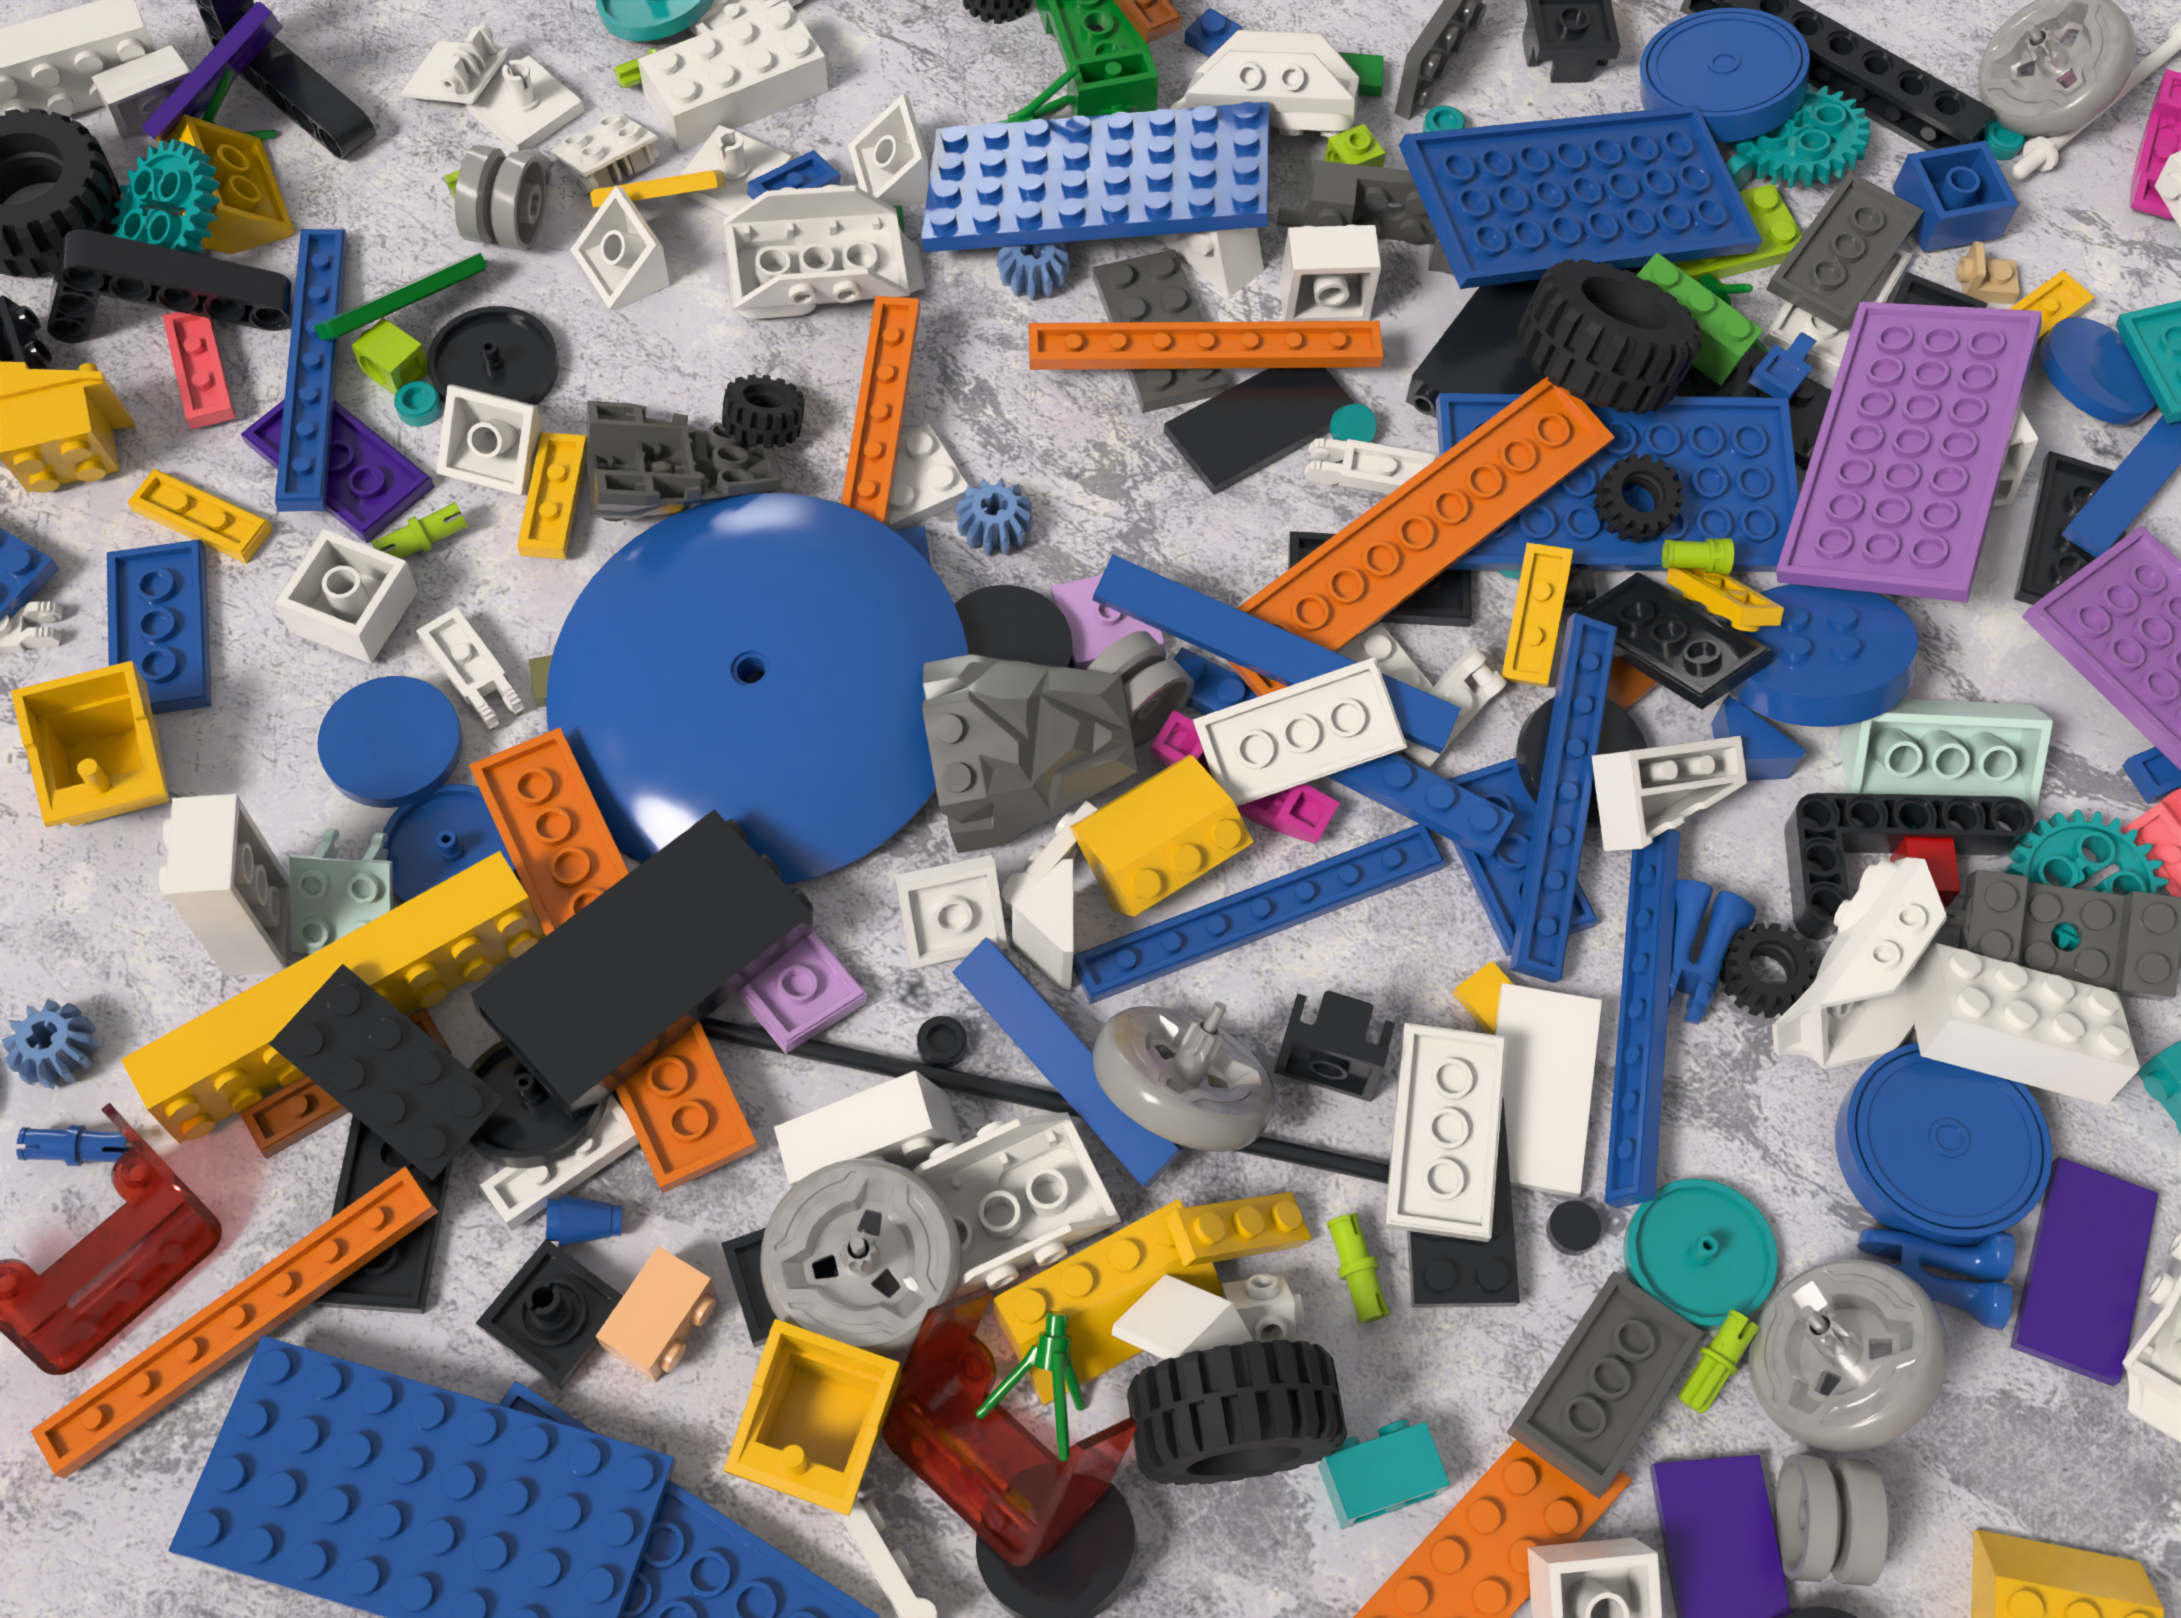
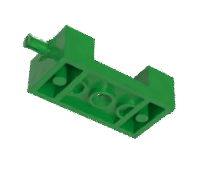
[1036,0,1159,116]

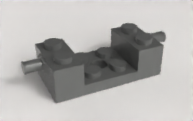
[1277,160,1453,274]
[1942,870,2181,1001]

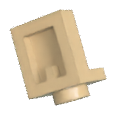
[1956,241,2020,305]

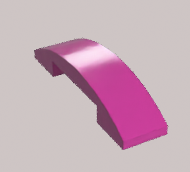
[2130,69,2181,220]
[1149,710,1340,844]

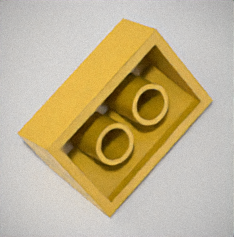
[166,114,295,255]
[1070,755,1254,917]
[1971,1529,2164,1618]

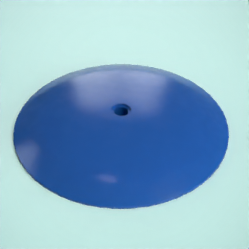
[546,493,969,886]

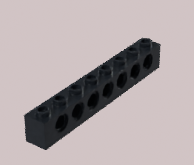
[1680,0,1995,151]

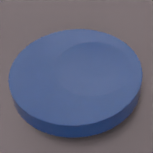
[2040,317,2156,425]
[317,676,463,808]
[382,784,519,904]

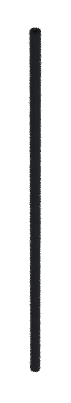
[700,1017,1390,1184]

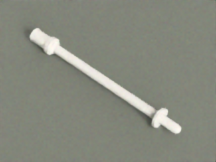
[2011,20,2181,180]

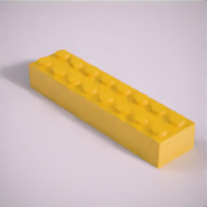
[120,851,545,1144]

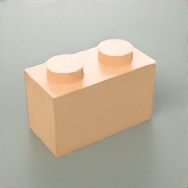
[596,1246,717,1382]

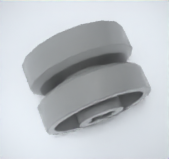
[455,144,547,251]
[1086,631,1195,749]
[1774,1454,1889,1586]

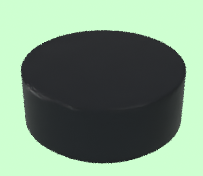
[917,1016,967,1068]
[1546,1200,1601,1256]

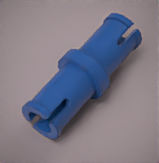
[16,1125,134,1166]

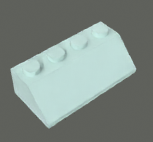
[1840,698,2053,811]

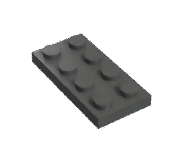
[1394,0,1487,120]
[1766,171,1924,331]
[1093,249,1227,413]
[1506,1271,1704,1499]

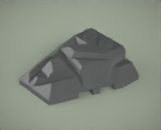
[586,400,782,522]
[922,654,1139,853]

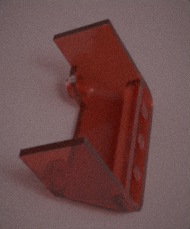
[0,1102,222,1375]
[882,1287,1137,1567]

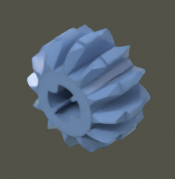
[997,242,1070,301]
[956,477,1033,556]
[1,999,99,1090]

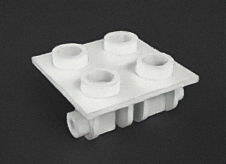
[400,25,510,104]
[550,113,659,194]

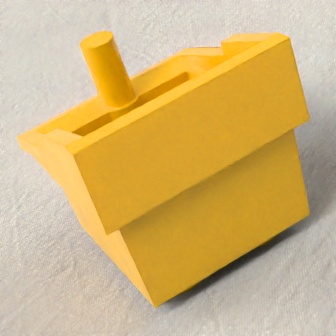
[0,361,136,493]
[11,661,170,828]
[724,1319,902,1517]

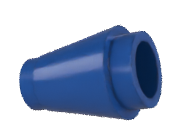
[546,1194,622,1247]

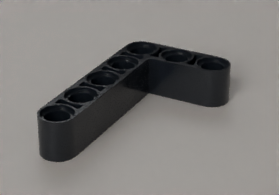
[195,0,376,160]
[47,229,292,343]
[1784,793,2034,940]

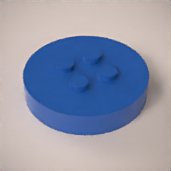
[1640,8,1810,143]
[1726,584,1918,727]
[1835,1043,2052,1247]

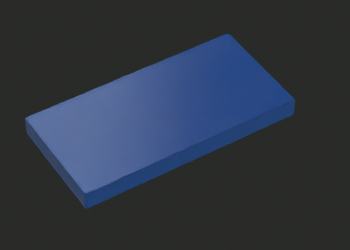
[107,539,212,715]
[1447,757,1598,956]

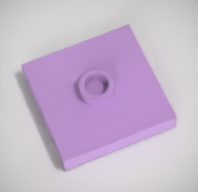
[1051,575,1165,670]
[736,929,868,1054]

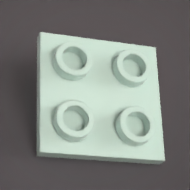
[289,829,393,954]

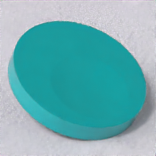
[596,0,713,41]
[1623,1179,1778,1331]

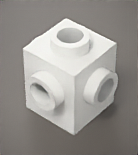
[1222,1274,1304,1342]

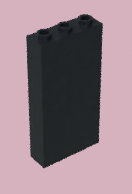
[1405,266,1644,419]
[471,809,814,1122]

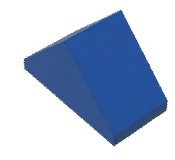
[1711,695,1806,781]

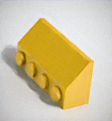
[993,1199,1223,1407]

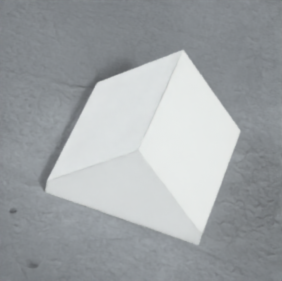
[91,45,190,138]
[848,94,929,206]
[570,185,670,311]
[436,384,544,495]
[1012,859,1073,990]
[1111,1274,1253,1360]

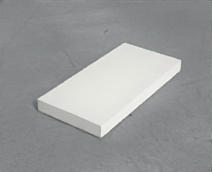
[1763,249,1912,377]
[1193,657,1407,807]
[1494,983,1602,1198]
[1384,1023,1507,1242]

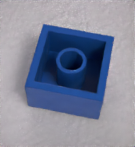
[1892,141,2019,252]

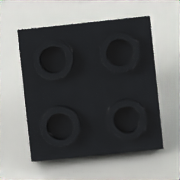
[475,1239,623,1391]

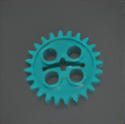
[1731,83,1871,188]
[111,139,220,253]
[2003,809,2169,951]

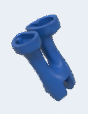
[1668,879,1756,1024]
[1858,1229,2015,1330]

